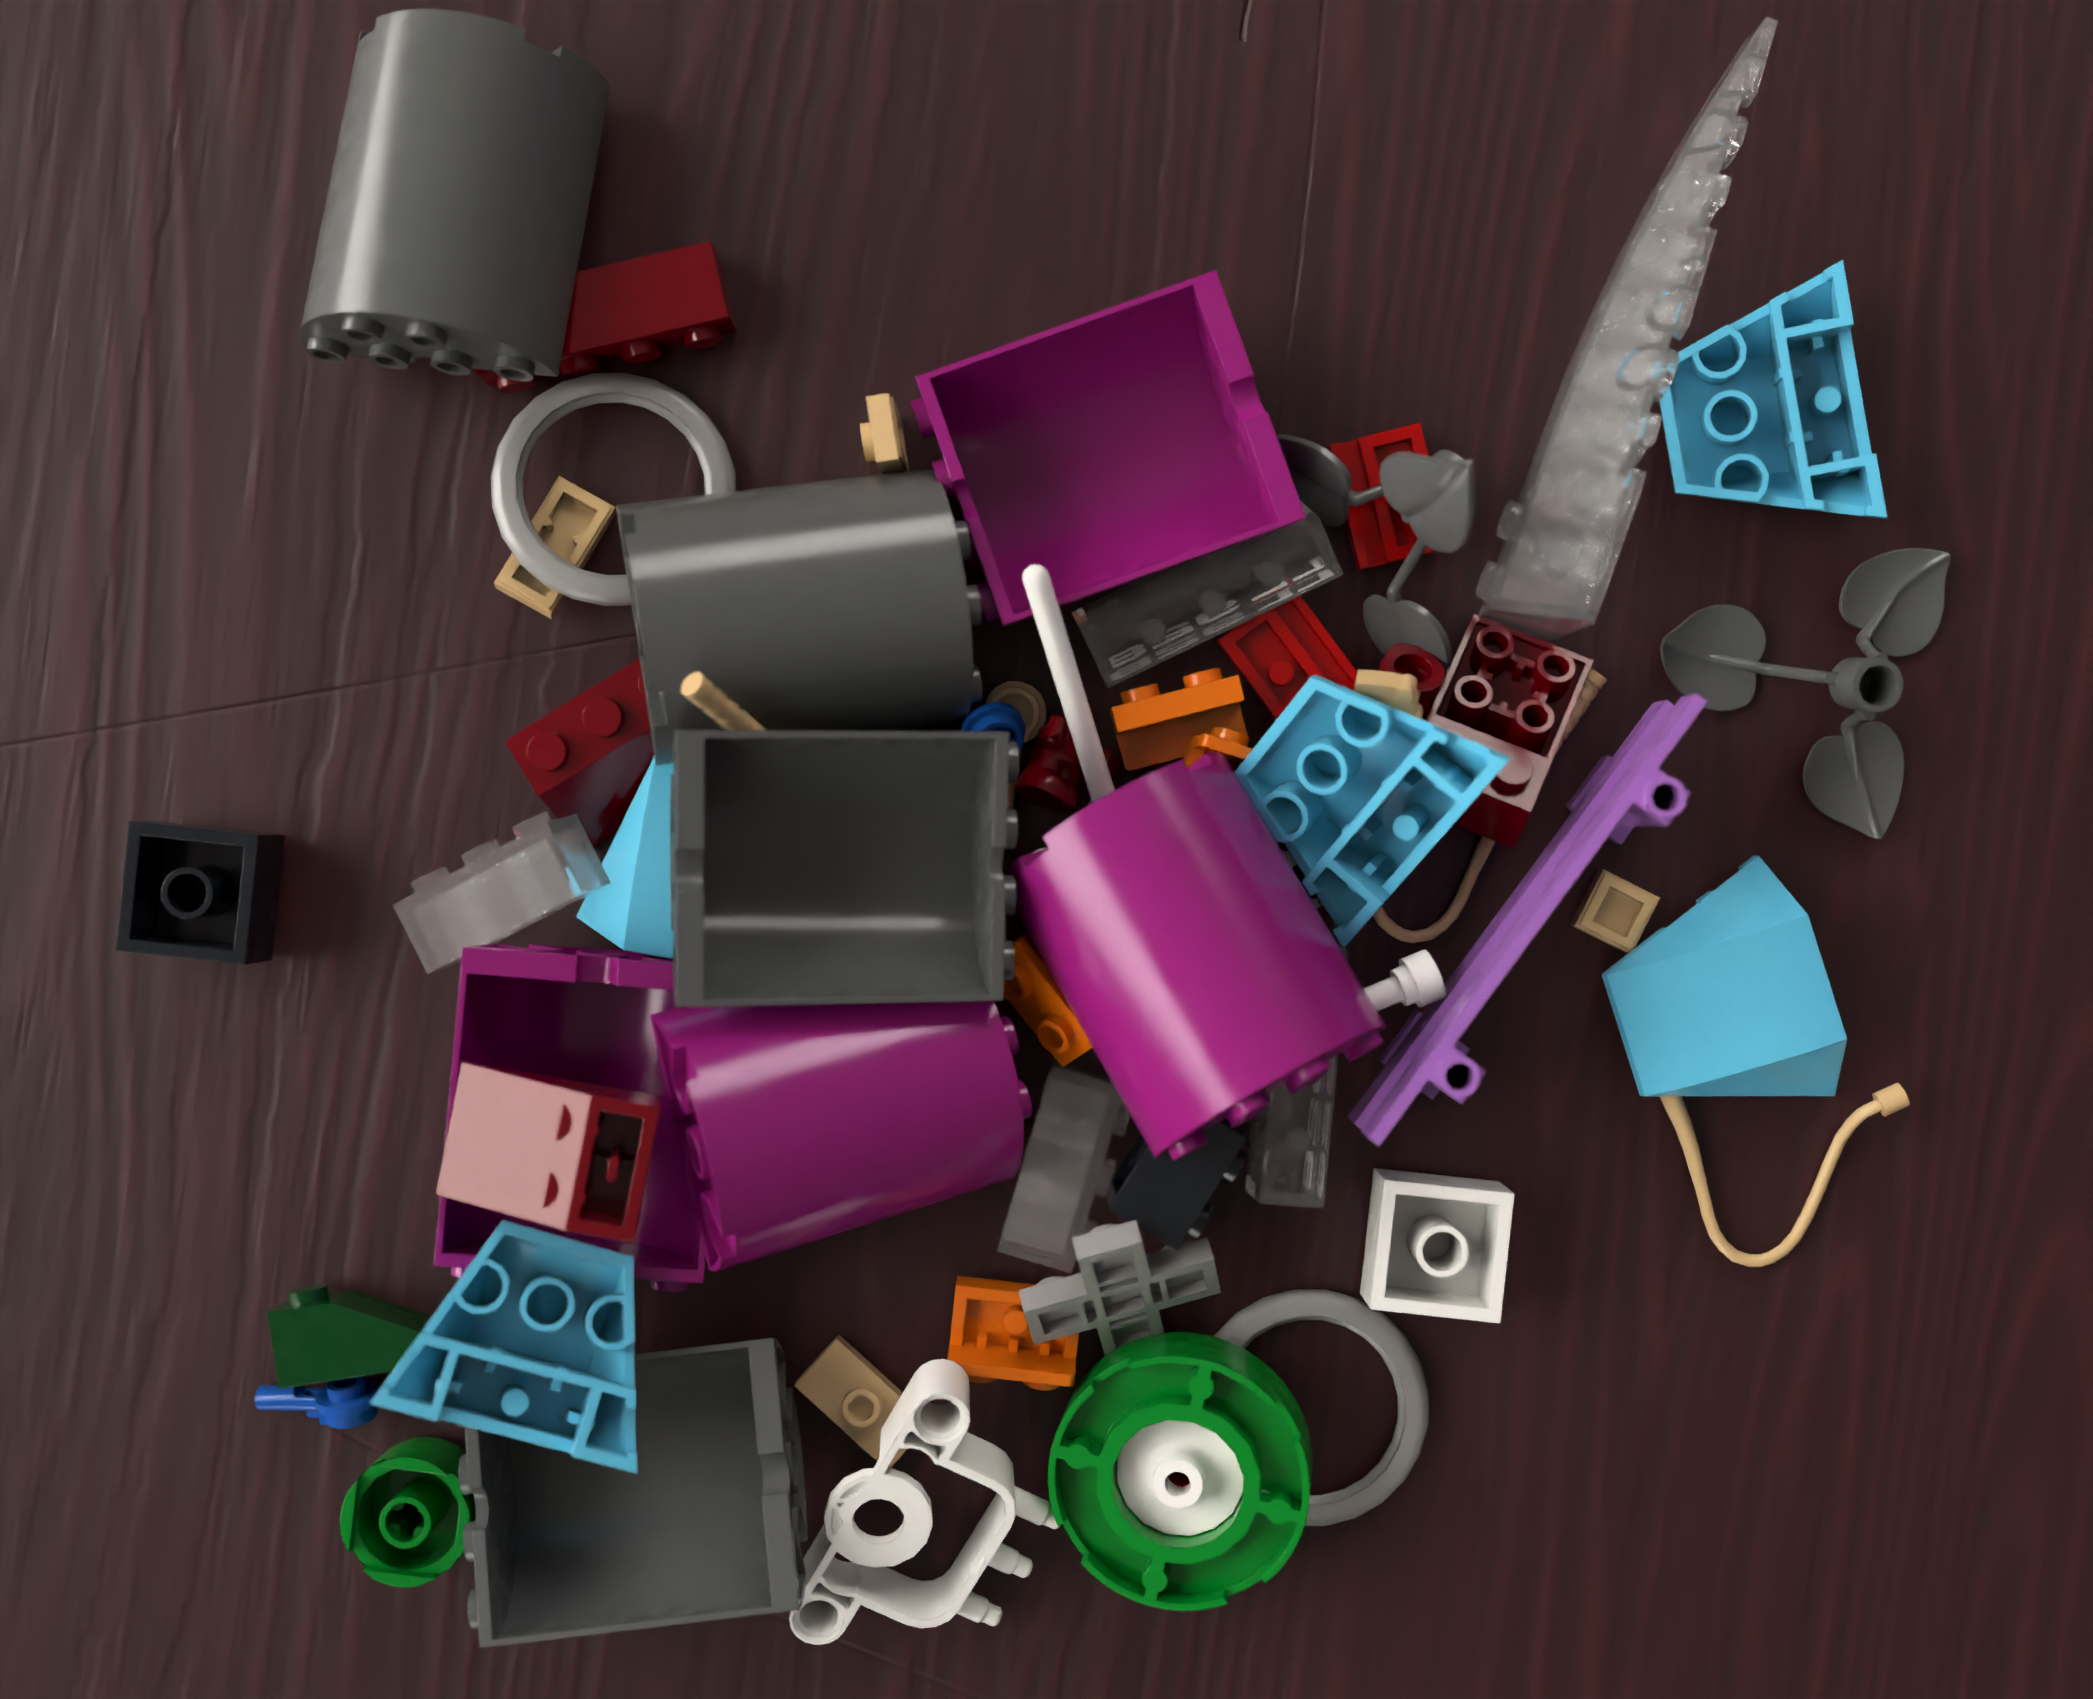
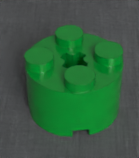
[340,1437,476,1588]

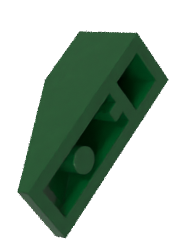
[267,1284,432,1389]

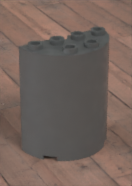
[300,9,610,382]
[616,469,982,766]
[670,730,1019,1007]
[457,1338,808,1648]

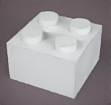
[1360,1168,1515,1323]

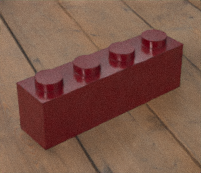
[475,241,737,393]

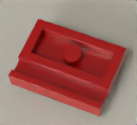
[1327,422,1439,572]
[1216,585,1358,721]

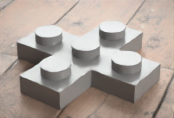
[1018,1220,1221,1356]

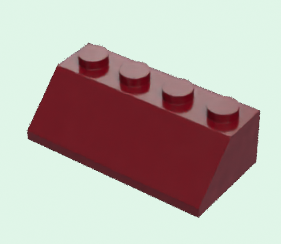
[504,658,654,851]

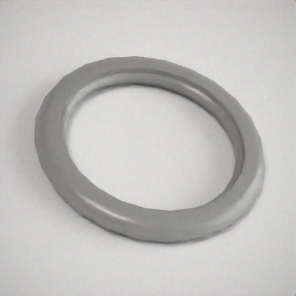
[491,372,736,606]
[1214,1289,1429,1526]

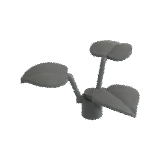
[1276,434,1475,676]
[1660,548,1951,839]

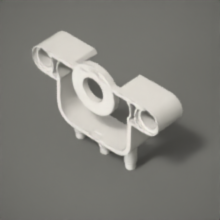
[789,1359,1061,1645]

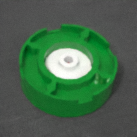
[1048,1332,1313,1611]

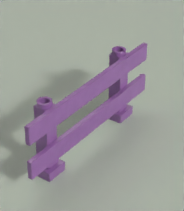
[1347,693,1708,1146]

